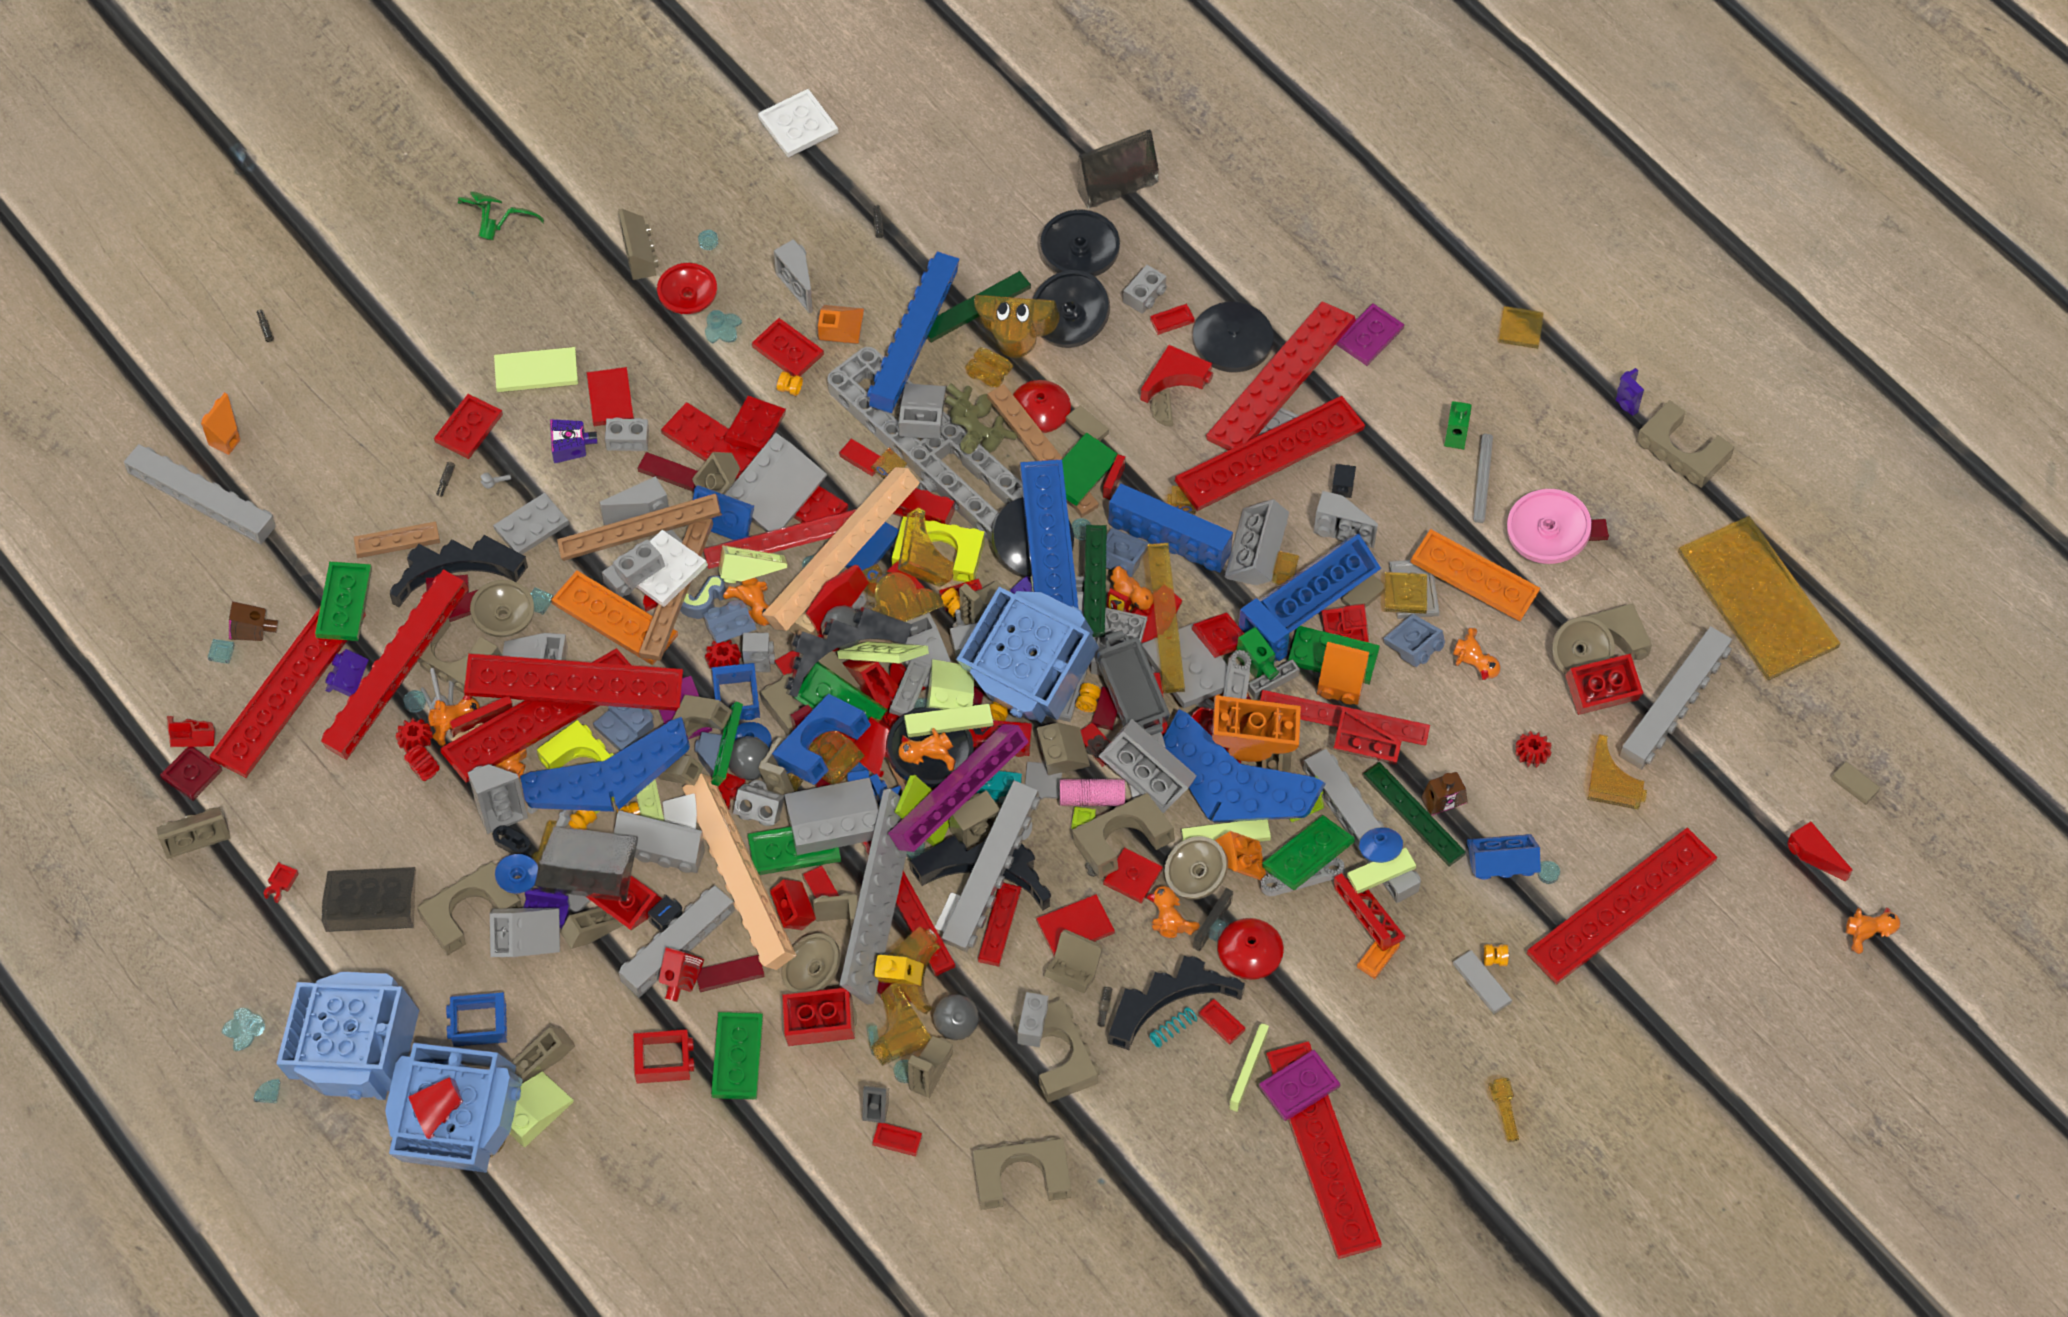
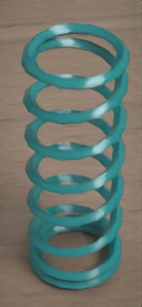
[1149,1007,1197,1048]

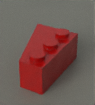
[1334,707,1402,765]

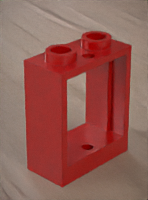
[633,1030,694,1084]

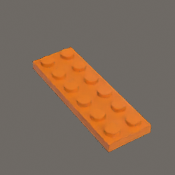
[1410,529,1541,622]
[551,570,678,666]

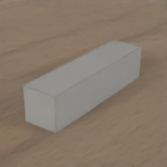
[1248,659,1300,700]

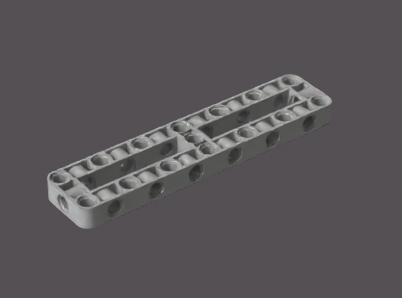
[827,347,1023,543]

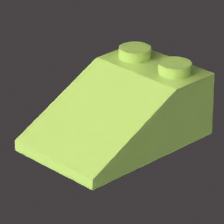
[718,545,787,583]
[926,659,974,710]
[509,1072,574,1148]

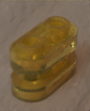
[965,347,1013,387]

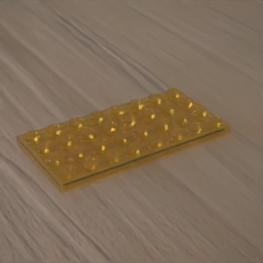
[1678,516,1841,681]

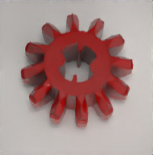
[705,639,741,669]
[395,718,433,753]
[1515,731,1552,768]
[404,744,440,782]

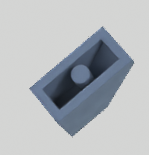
[695,732,722,777]

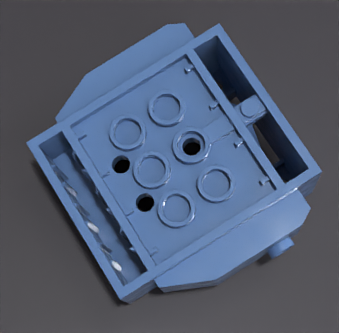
[956,587,1099,723]
[276,972,419,1100]
[385,1043,523,1173]

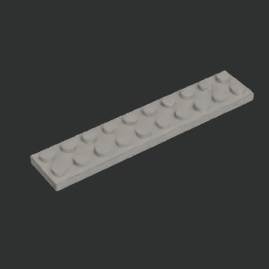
[840,789,907,1005]

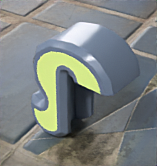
[680,575,726,619]

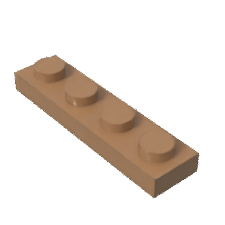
[354,521,440,558]

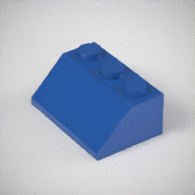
[1467,834,1541,880]

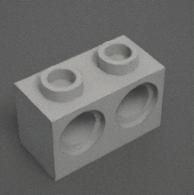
[1123,265,1167,314]
[605,418,649,451]
[613,539,665,589]
[742,633,775,672]
[733,784,785,826]
[1018,992,1048,1048]

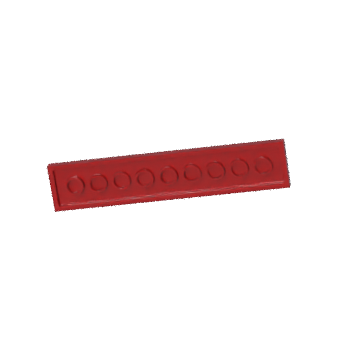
[1206,301,1356,450]
[1174,396,1365,511]
[661,402,848,523]
[209,607,366,778]
[441,648,631,783]
[464,653,683,711]
[1526,827,1718,985]
[1266,1041,1382,1259]

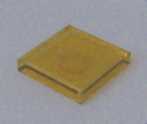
[1498,306,1544,349]
[1384,572,1427,614]

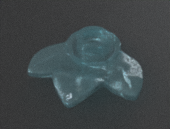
[705,310,742,344]
[221,1008,265,1051]

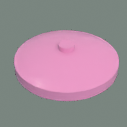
[1507,489,1591,564]

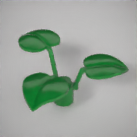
[458,191,544,240]

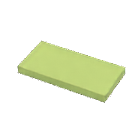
[494,347,578,392]
[837,641,929,663]

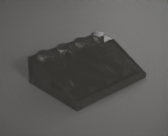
[1077,129,1159,209]
[535,826,638,902]
[321,867,416,932]

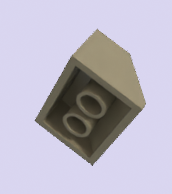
[618,209,659,280]
[156,807,231,859]

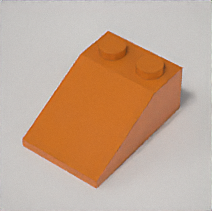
[1317,642,1369,705]

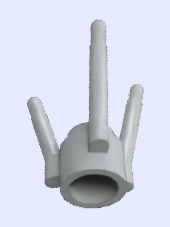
[420,668,454,710]

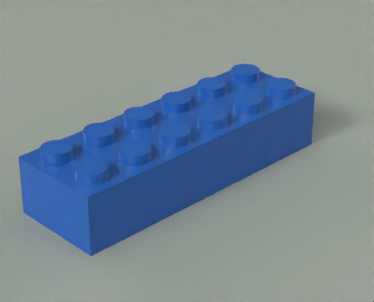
[1108,483,1233,573]
[1259,534,1382,633]

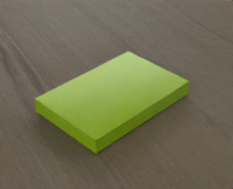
[895,775,950,847]

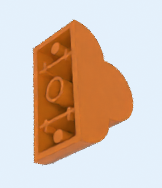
[1212,695,1301,762]

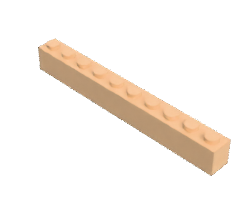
[762,467,920,631]
[682,773,797,970]

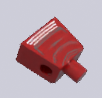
[659,947,705,1002]

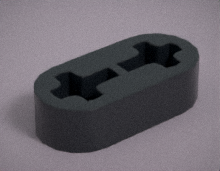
[493,825,531,856]

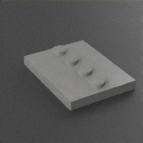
[1141,622,1228,708]

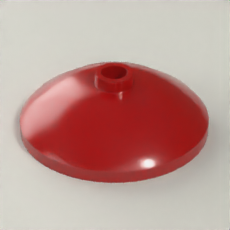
[657,263,717,314]
[1013,380,1071,433]
[1217,918,1284,980]

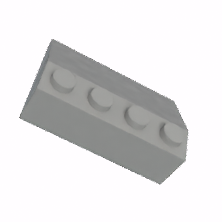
[725,433,827,532]
[784,778,879,855]

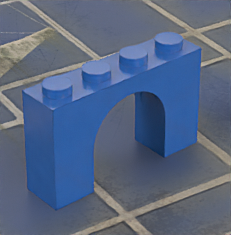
[772,694,871,785]

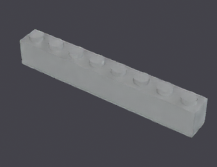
[124,444,276,545]
[1620,626,1732,770]
[1303,749,1421,903]
[942,780,1041,953]

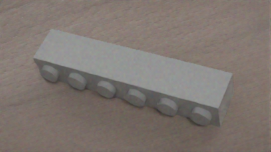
[619,886,735,998]

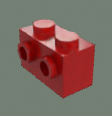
[770,879,816,930]

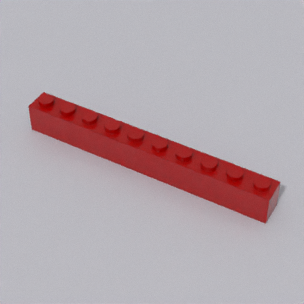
[321,569,469,760]

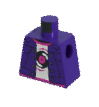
[550,419,598,463]

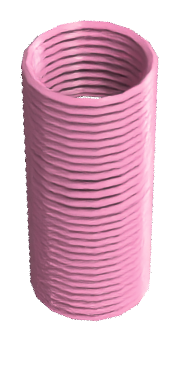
[1060,779,1125,807]

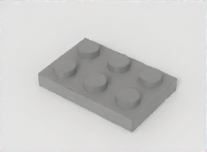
[493,493,569,554]

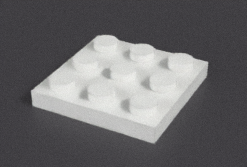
[758,89,838,157]
[636,530,708,607]

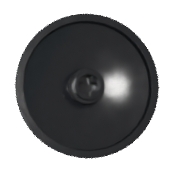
[1040,209,1120,277]
[1030,270,1110,348]
[1193,302,1273,372]
[992,497,1074,578]
[887,708,974,788]

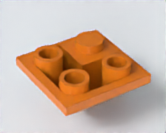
[818,305,864,344]
[201,392,240,455]
[1215,831,1266,880]

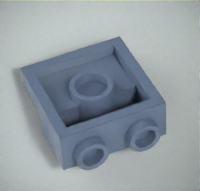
[1106,528,1150,577]
[703,600,757,643]
[1383,614,1445,667]
[593,706,654,751]

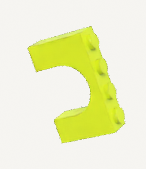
[892,516,985,583]
[537,720,615,814]

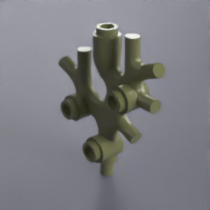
[944,383,1017,454]

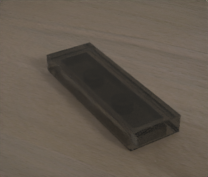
[1193,888,1233,951]

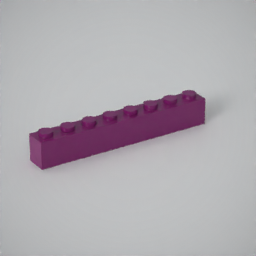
[888,724,1028,852]

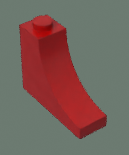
[1140,345,1214,403]
[843,659,896,726]

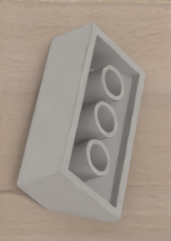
[1225,499,1289,585]
[1099,719,1197,813]
[468,764,528,834]
[612,811,705,873]

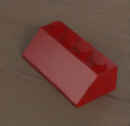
[564,845,662,930]

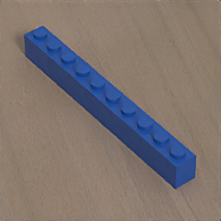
[867,251,960,413]

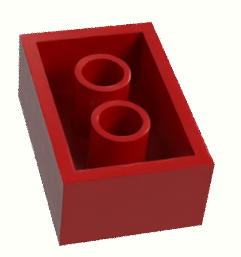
[1565,653,1644,715]
[782,988,855,1046]

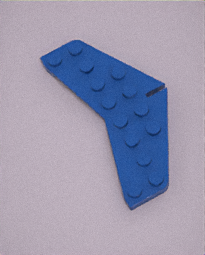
[1163,709,1326,823]
[520,717,690,812]

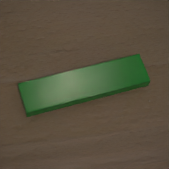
[711,701,743,786]

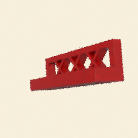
[1334,873,1405,951]

